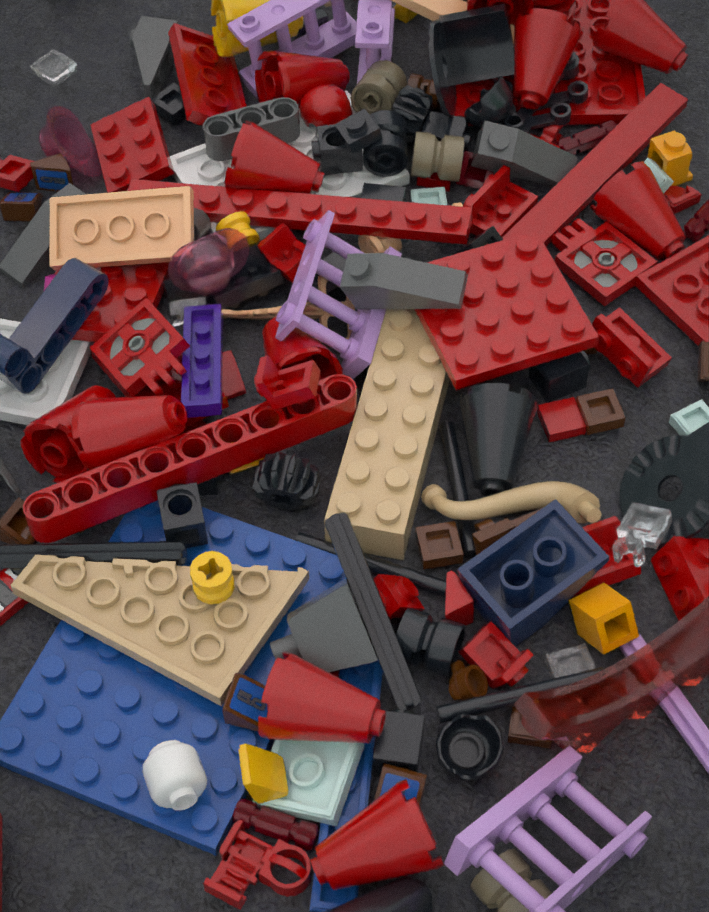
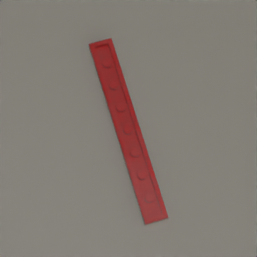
[502,83,688,246]

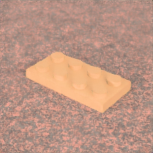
[49,186,194,271]

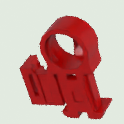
[203,820,312,910]

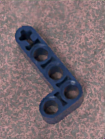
[0,258,109,394]

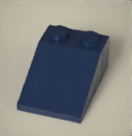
[457,499,609,647]

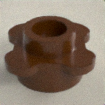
[449,660,488,701]

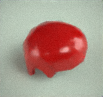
[299,84,353,127]

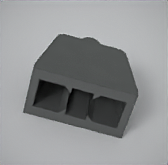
[270,579,378,672]

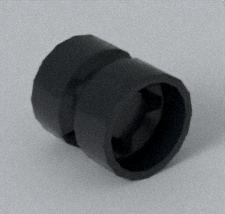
[363,110,408,177]
[396,607,466,677]

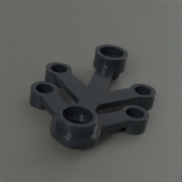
[493,51,588,134]

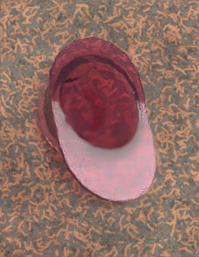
[39,106,102,177]
[168,228,249,296]

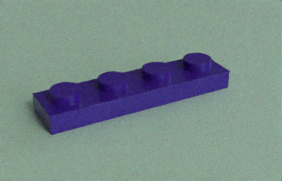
[181,304,223,418]

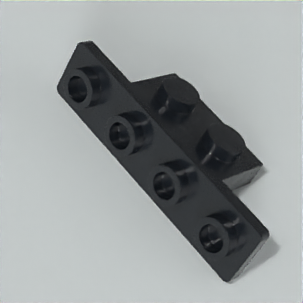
[163,230,295,314]

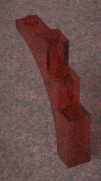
[513,596,709,753]

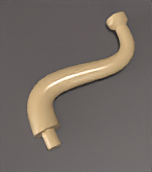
[421,481,601,523]

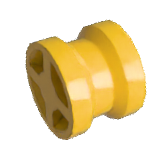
[216,211,260,254]
[190,551,235,605]

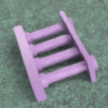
[227,0,357,99]
[355,0,395,84]
[275,210,402,379]
[444,745,652,912]

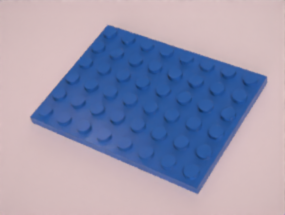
[0,500,346,856]

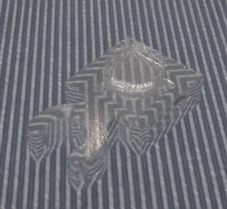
[612,502,672,567]

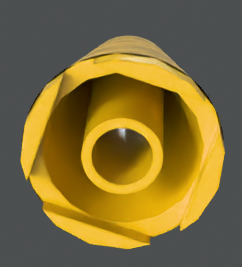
[211,0,303,57]

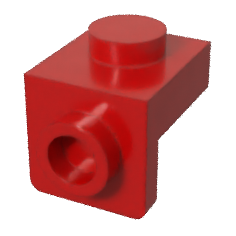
[258,224,305,283]
[254,355,321,410]
[373,574,425,620]
[458,621,533,689]

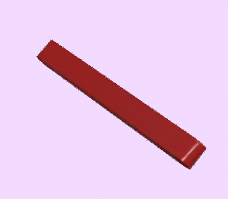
[23,374,357,543]

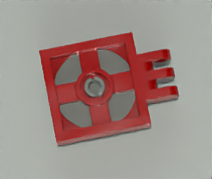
[551,218,658,306]
[90,298,190,397]

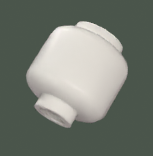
[143,740,207,811]

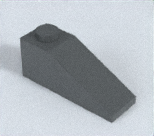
[130,16,178,99]
[471,121,578,187]
[0,183,86,288]
[340,253,468,309]

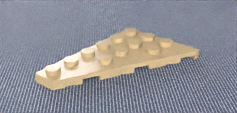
[10,555,309,706]

